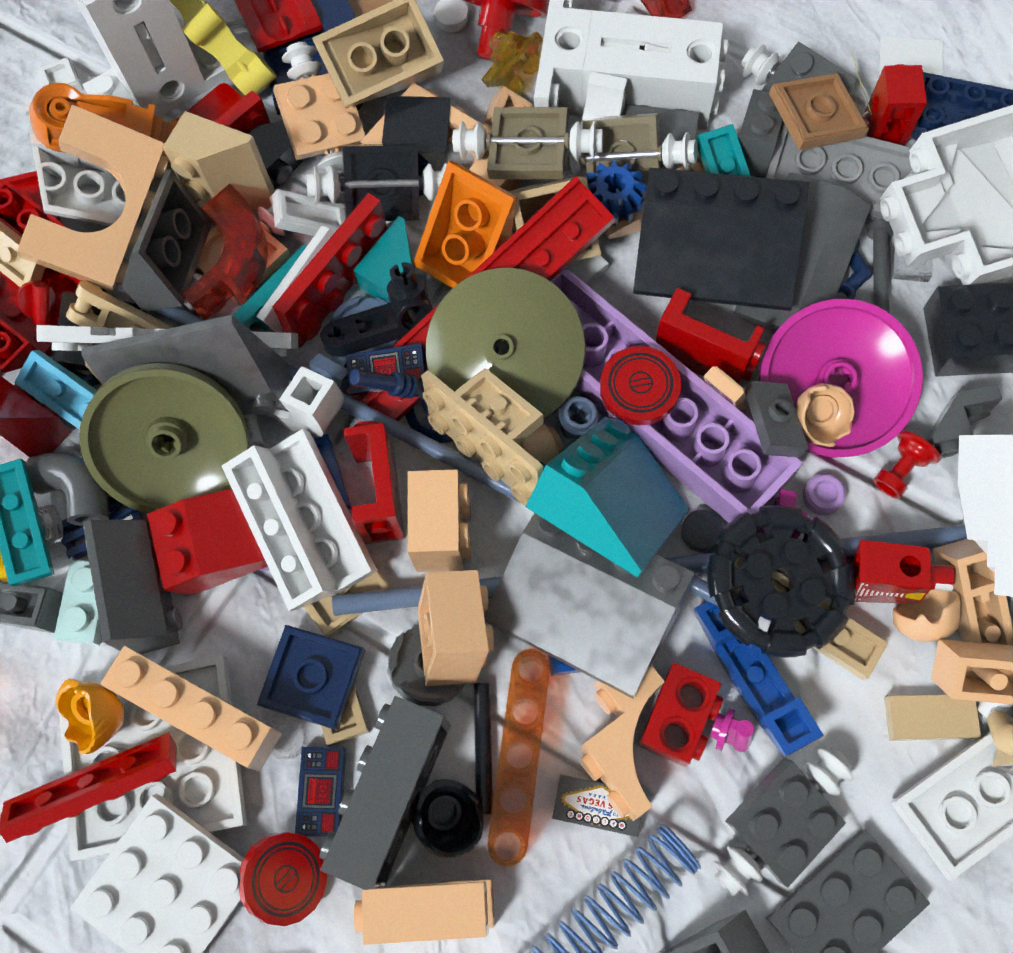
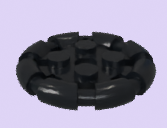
[707,505,856,658]

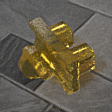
[481,31,543,95]

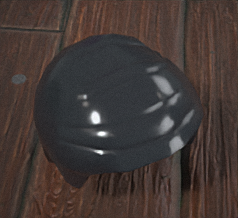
[412,779,484,858]

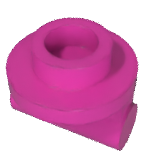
[710,708,754,752]

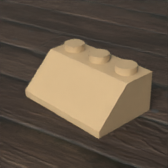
[162,111,275,220]

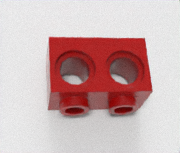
[637,662,724,767]

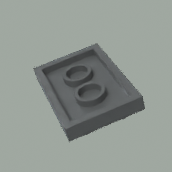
[766,830,930,953]

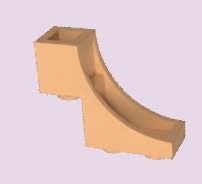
[579,665,665,821]

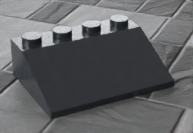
[633,168,809,311]

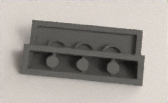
[734,173,871,330]

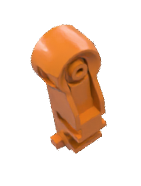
[29,83,181,165]

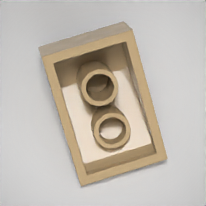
[312,0,444,108]

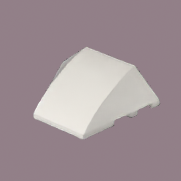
[24,101,126,226]

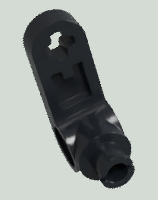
[320,262,433,357]

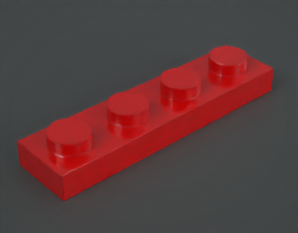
[0,732,176,843]

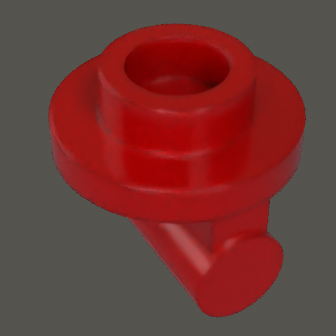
[16,280,56,325]

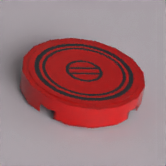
[600,346,681,425]
[238,832,328,926]

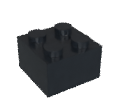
[923,283,1013,377]

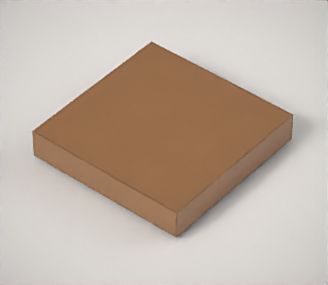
[769,73,869,150]

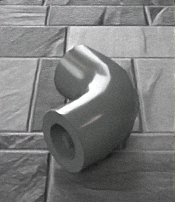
[26,452,109,526]

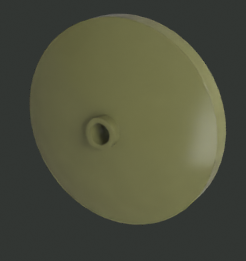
[426,268,586,419]
[79,363,249,514]

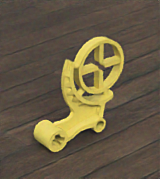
[170,0,277,95]

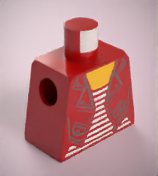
[851,540,955,604]

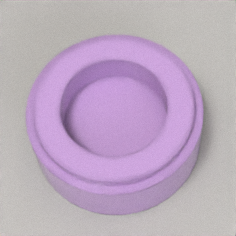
[803,474,846,516]

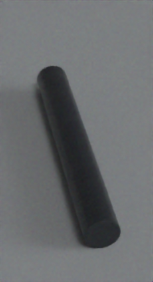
[474,683,493,815]

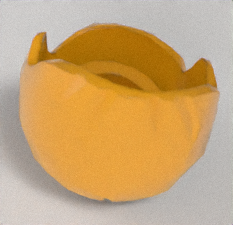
[55,678,124,754]

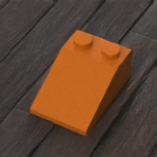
[412,160,518,288]

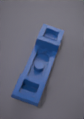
[694,601,824,757]

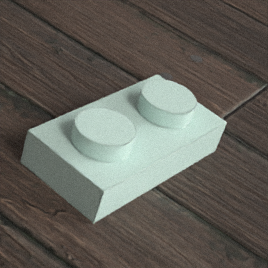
[53,560,101,645]

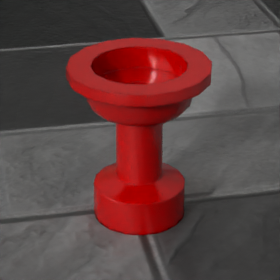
[873,431,941,499]

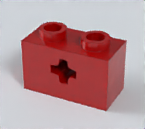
[864,64,927,146]

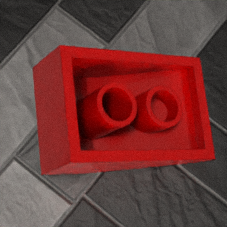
[0,376,72,458]
[147,489,268,597]

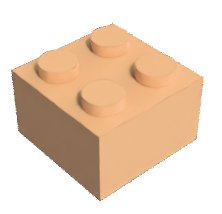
[408,469,472,573]
[417,570,494,686]

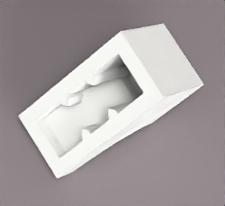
[581,71,627,129]

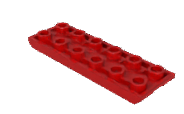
[234,0,323,53]

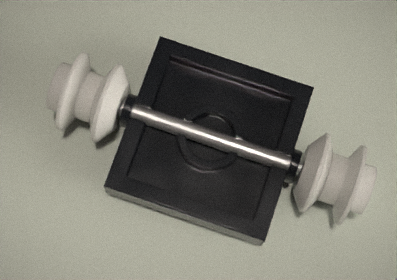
[306,144,447,221]

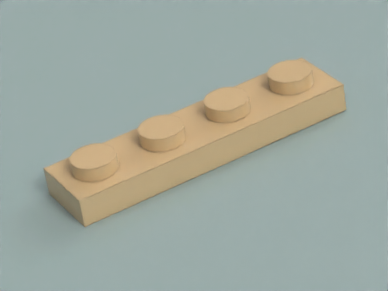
[730,555,888,680]

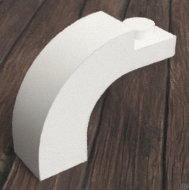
[268,366,344,438]

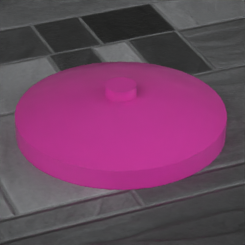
[759,299,923,458]

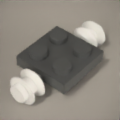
[741,41,871,128]
[713,748,854,896]

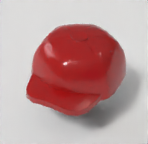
[463,0,550,62]

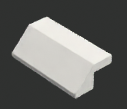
[222,429,378,611]

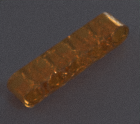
[487,649,550,867]

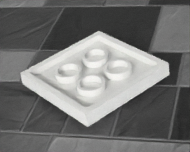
[70,793,244,953]

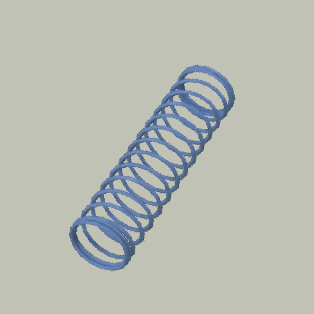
[532,824,701,953]

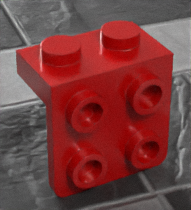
[176,83,271,134]

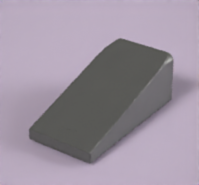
[0,581,63,633]

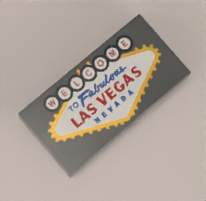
[552,774,645,837]

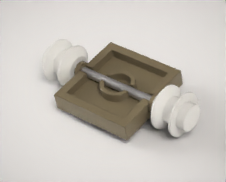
[452,107,603,180]
[564,113,698,187]

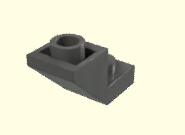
[926,384,1003,458]

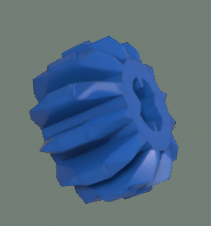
[586,158,646,226]

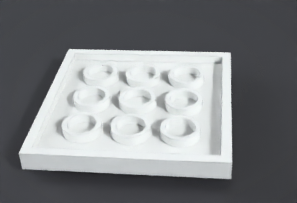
[58,655,248,861]

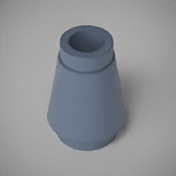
[559,396,599,439]

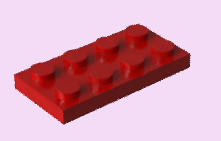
[272,193,387,348]

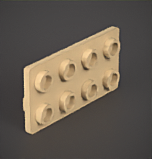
[421,368,544,506]

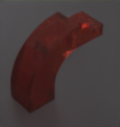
[182,183,268,320]

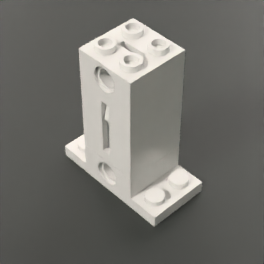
[75,0,229,117]
[534,0,728,129]

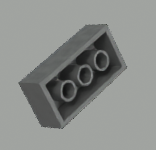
[319,696,451,890]

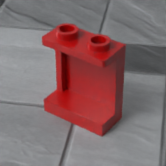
[656,288,766,384]
[344,421,405,545]

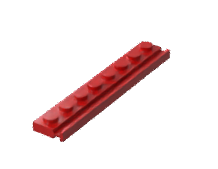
[346,176,616,421]

